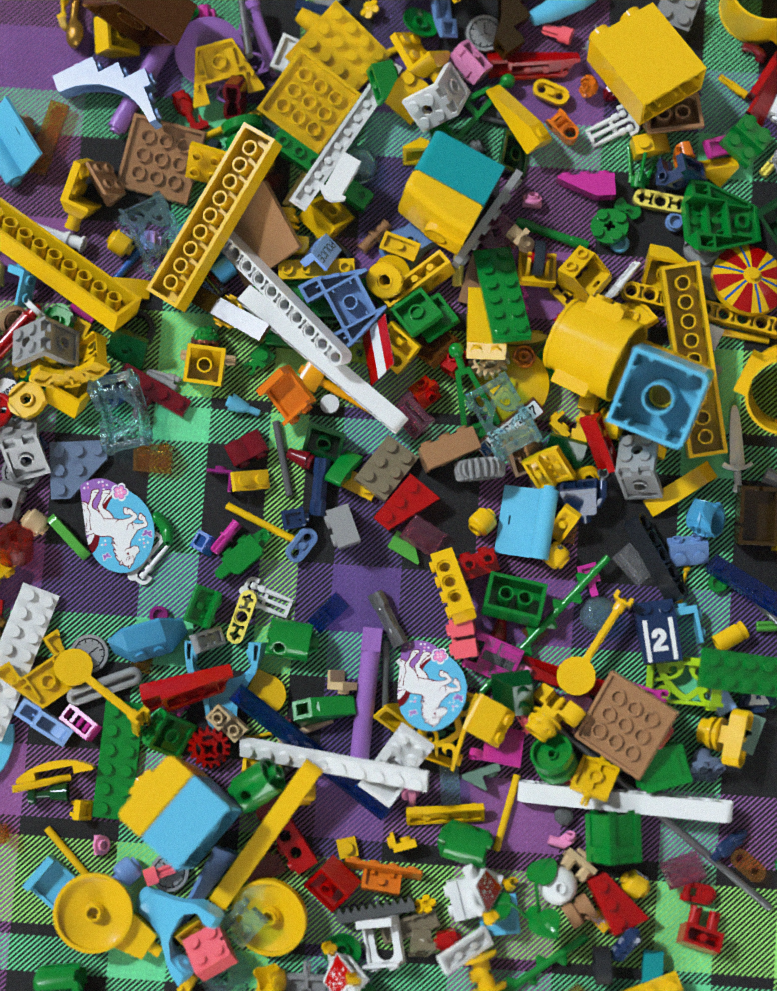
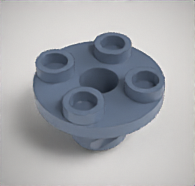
[689,748,726,783]

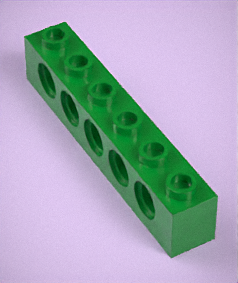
[274,128,374,214]

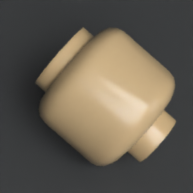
[20,509,49,537]

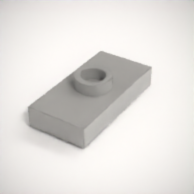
[189,626,227,654]

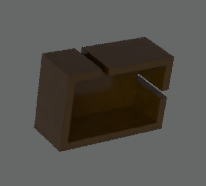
[734,485,777,546]

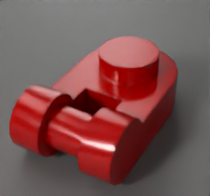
[679,879,716,905]

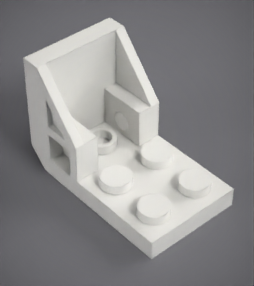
[358,722,435,808]

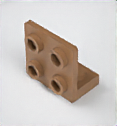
[85,161,126,206]

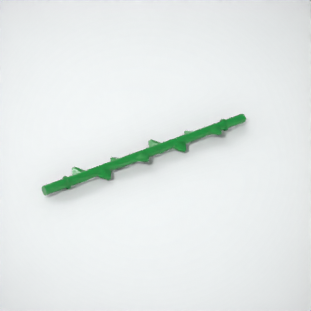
[474,554,611,697]
[501,933,589,991]

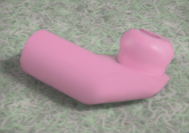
[547,830,576,849]

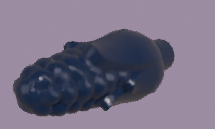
[710,829,748,863]

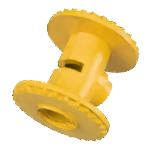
[366,255,410,299]
[464,949,507,991]

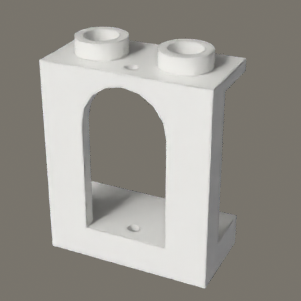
[355,914,406,972]

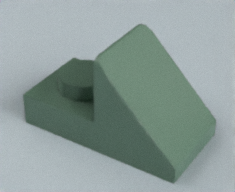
[461,763,501,791]

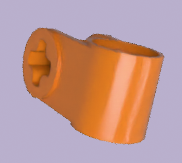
[545,108,579,146]

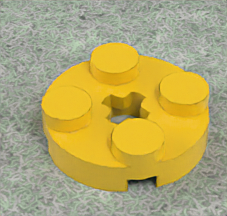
[7,381,48,421]

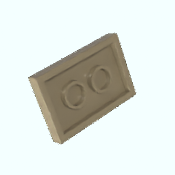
[354,435,419,502]

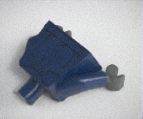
[555,468,610,524]

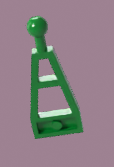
[427,74,515,141]
[449,343,500,440]

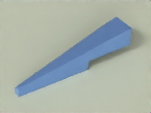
[178,844,239,929]

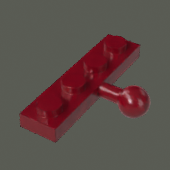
[117,363,192,420]

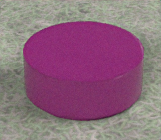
[149,606,169,620]

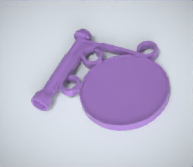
[175,0,281,103]

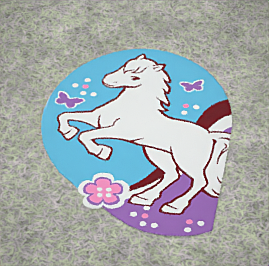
[80,478,155,573]
[397,640,467,731]

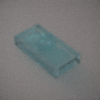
[439,765,461,805]

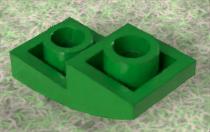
[325,450,363,487]

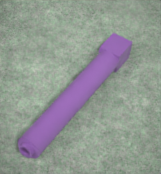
[108,20,191,136]
[350,627,383,760]

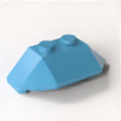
[108,618,188,663]

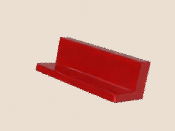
[579,412,617,473]

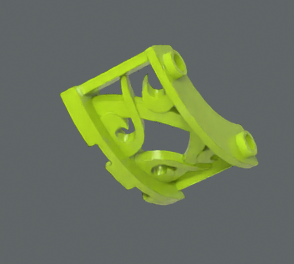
[646,657,724,711]

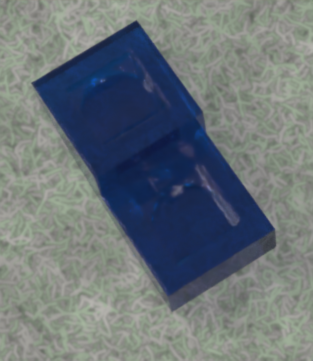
[307,592,350,634]

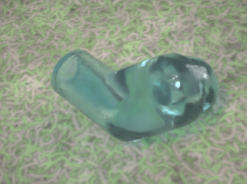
[262,116,278,139]

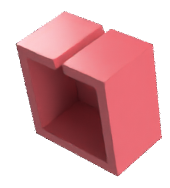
[446,619,480,659]
[182,925,238,982]

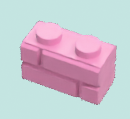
[449,39,493,85]

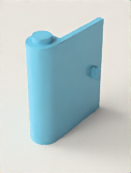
[0,96,42,188]
[494,485,559,560]

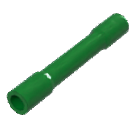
[516,216,590,248]

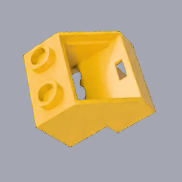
[557,245,612,303]
[387,320,422,375]

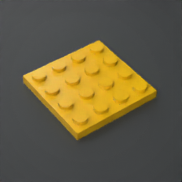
[285,0,390,91]
[256,47,361,154]

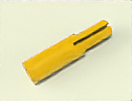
[718,74,749,99]

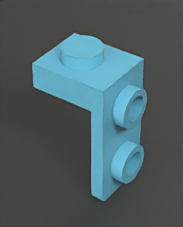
[7,263,37,308]
[675,602,706,644]

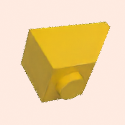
[629,133,671,161]

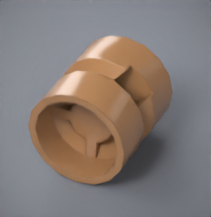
[561,893,598,930]

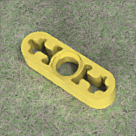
[633,189,683,215]
[226,589,258,644]

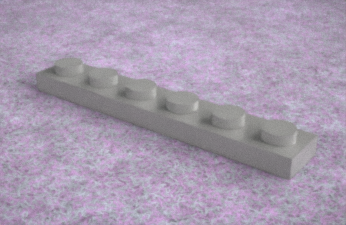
[452,169,523,269]

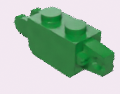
[214,528,272,579]

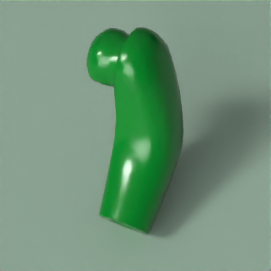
[151,512,174,546]

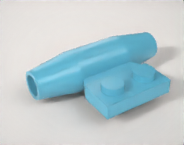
[529,0,597,26]

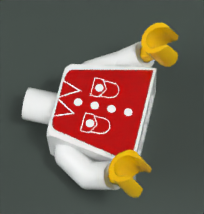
[460,864,518,926]
[322,940,369,991]

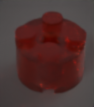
[0,521,34,568]

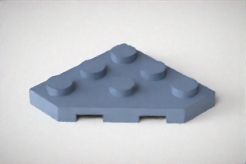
[49,440,108,500]

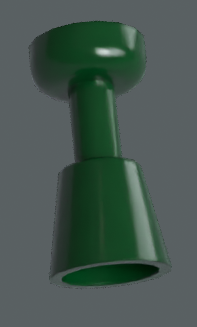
[27,782,70,805]

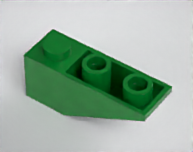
[292,695,356,727]

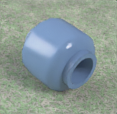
[113,856,142,886]

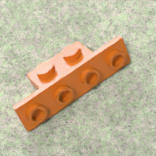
[345,856,423,896]

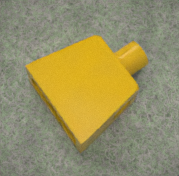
[115,911,163,959]

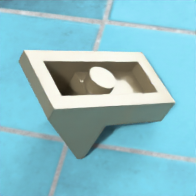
[408,929,436,957]

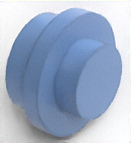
[665,213,683,232]

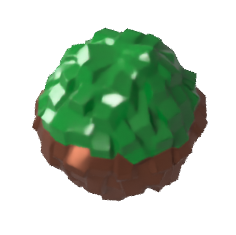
[191,326,221,347]

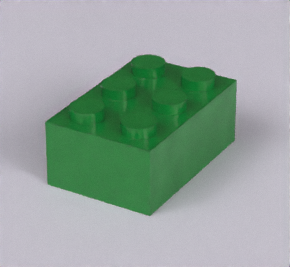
[481,571,548,628]

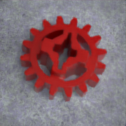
[188,725,231,768]

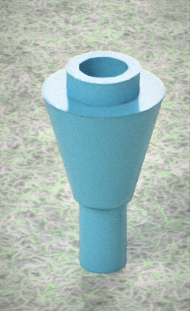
[225,393,261,417]

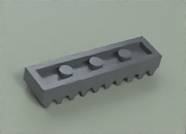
[336,895,415,924]

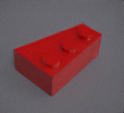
[373,473,440,532]

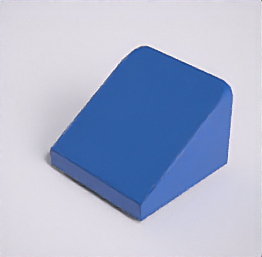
[189,529,217,557]

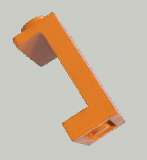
[256,364,316,426]

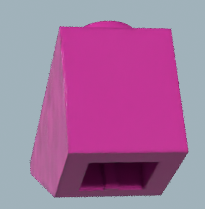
[556,170,616,201]

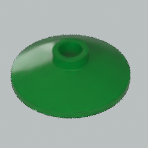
[403,7,437,37]
[322,933,361,963]

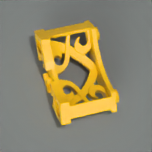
[29,331,111,388]
[417,692,479,772]

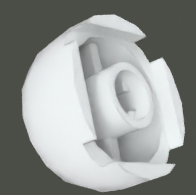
[538,865,578,906]

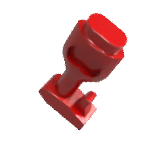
[172,89,210,131]

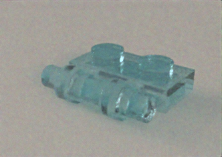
[220,897,269,949]

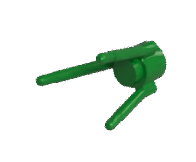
[627,146,658,190]

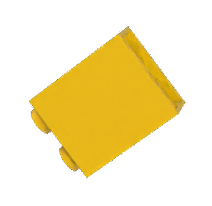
[587,2,707,126]

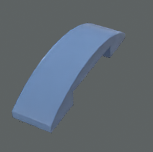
[431,0,458,39]

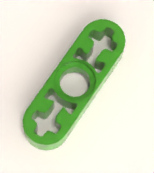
[47,514,91,560]

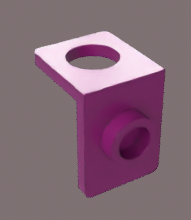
[206,466,233,494]

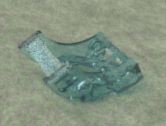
[118,191,180,278]
[87,368,153,456]
[465,371,543,462]

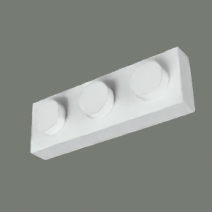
[436,926,494,975]

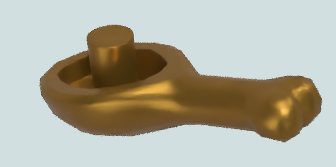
[66,0,84,48]

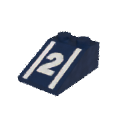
[633,598,683,666]

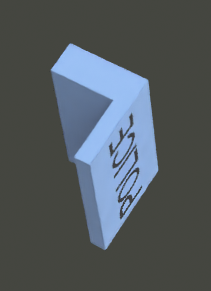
[300,233,342,271]

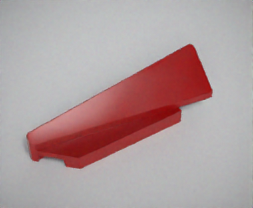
[745,51,777,127]
[487,52,581,80]
[522,655,605,697]
[139,664,234,712]

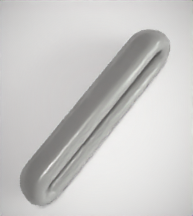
[66,667,143,706]

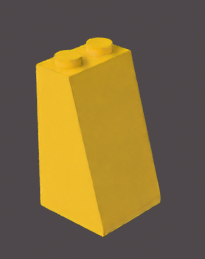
[466,287,507,360]

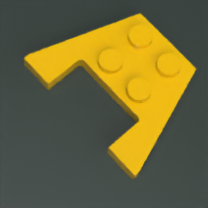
[193,38,265,109]
[0,629,75,709]

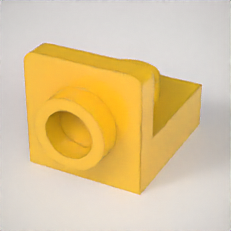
[548,410,571,437]
[387,831,417,853]

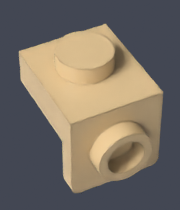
[327,670,357,694]

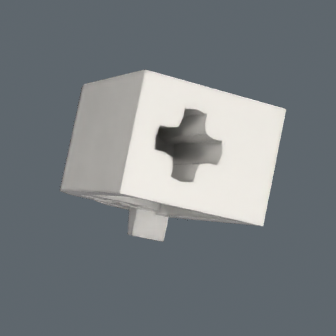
[319,152,361,203]

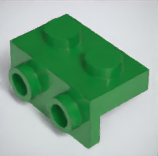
[183,584,222,629]

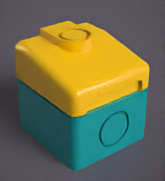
[398,131,505,255]

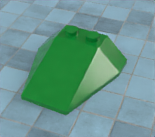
[681,179,761,252]

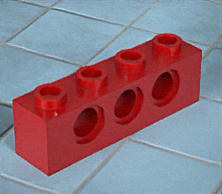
[255,796,319,875]

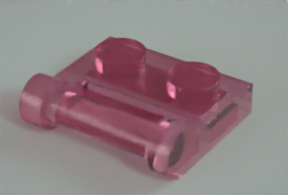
[395,391,435,440]

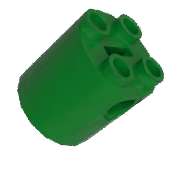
[265,617,320,662]
[228,757,286,813]
[437,819,493,869]

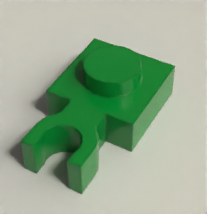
[242,343,277,377]

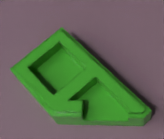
[387,530,419,565]

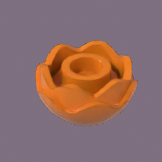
[579,74,598,98]
[512,345,536,369]

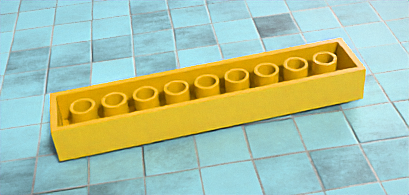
[146,122,283,312]
[0,197,141,332]
[659,260,728,459]

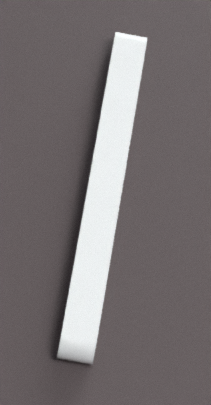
[221,231,352,366]
[237,285,409,434]
[517,779,734,823]

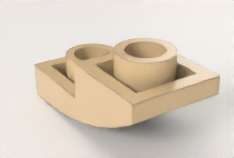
[205,703,249,743]

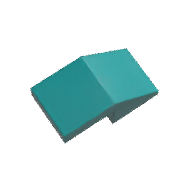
[640,949,664,984]

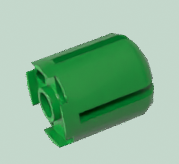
[33,962,88,991]

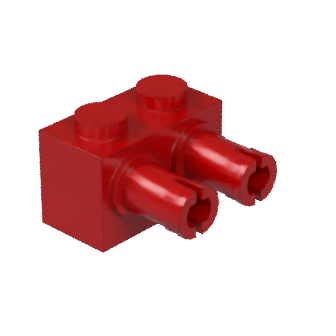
[457,546,501,582]
[676,905,724,955]

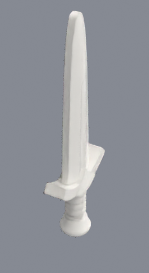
[721,405,753,493]

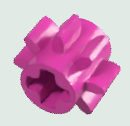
[194,4,217,20]

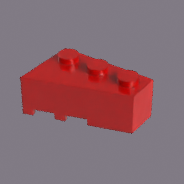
[585,871,649,936]

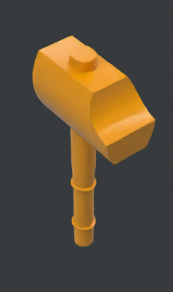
[297,362,370,414]

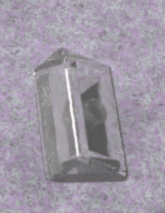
[612,542,651,586]

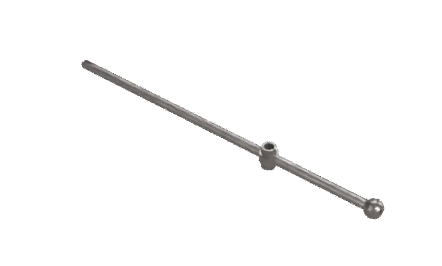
[534,705,772,911]

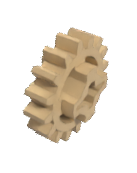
[468,347,510,380]

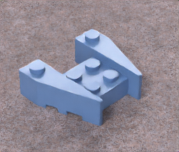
[298,268,388,349]

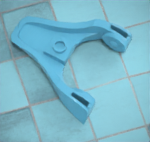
[183,640,267,728]
[136,886,225,986]

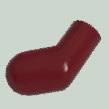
[741,42,767,63]

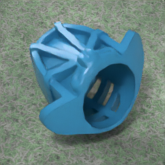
[686,498,726,538]

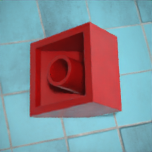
[303,855,361,913]

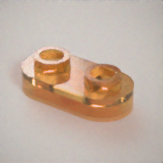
[730,848,766,882]

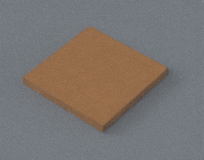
[117,113,208,206]
[233,181,303,287]
[574,670,680,780]

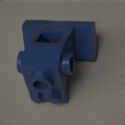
[655,153,707,190]

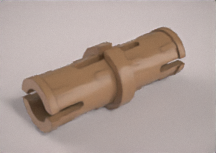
[357,219,392,254]

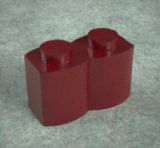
[223,75,248,120]
[224,429,269,469]

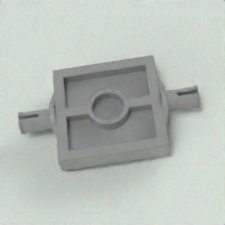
[286,960,326,991]

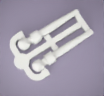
[585,104,640,148]
[601,261,641,299]
[127,531,170,585]
[239,577,294,619]

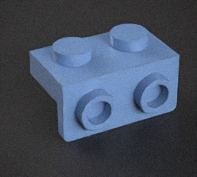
[667,534,709,567]

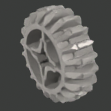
[454,456,506,482]

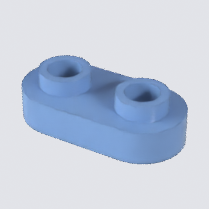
[285,527,318,563]

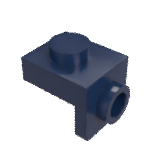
[281,506,310,530]

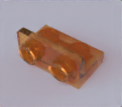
[133,441,175,474]

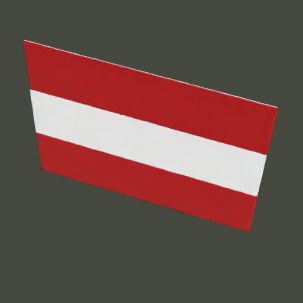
[362,314,394,386]

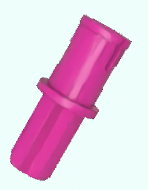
[210,519,242,555]

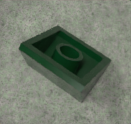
[498,129,529,178]
[302,422,347,463]

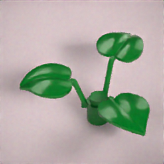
[488,858,561,940]

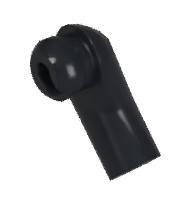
[332,239,354,258]

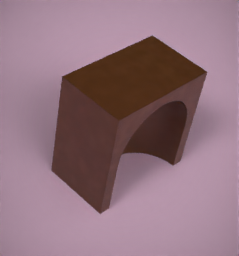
[82,0,197,47]

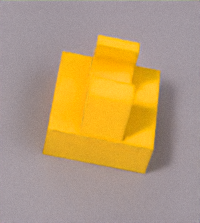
[69,799,94,821]

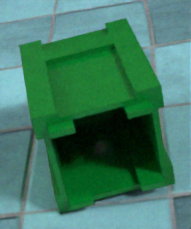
[635,741,693,794]
[585,809,642,865]

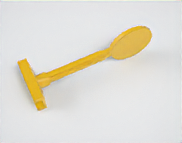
[557,589,634,695]
[54,648,151,737]

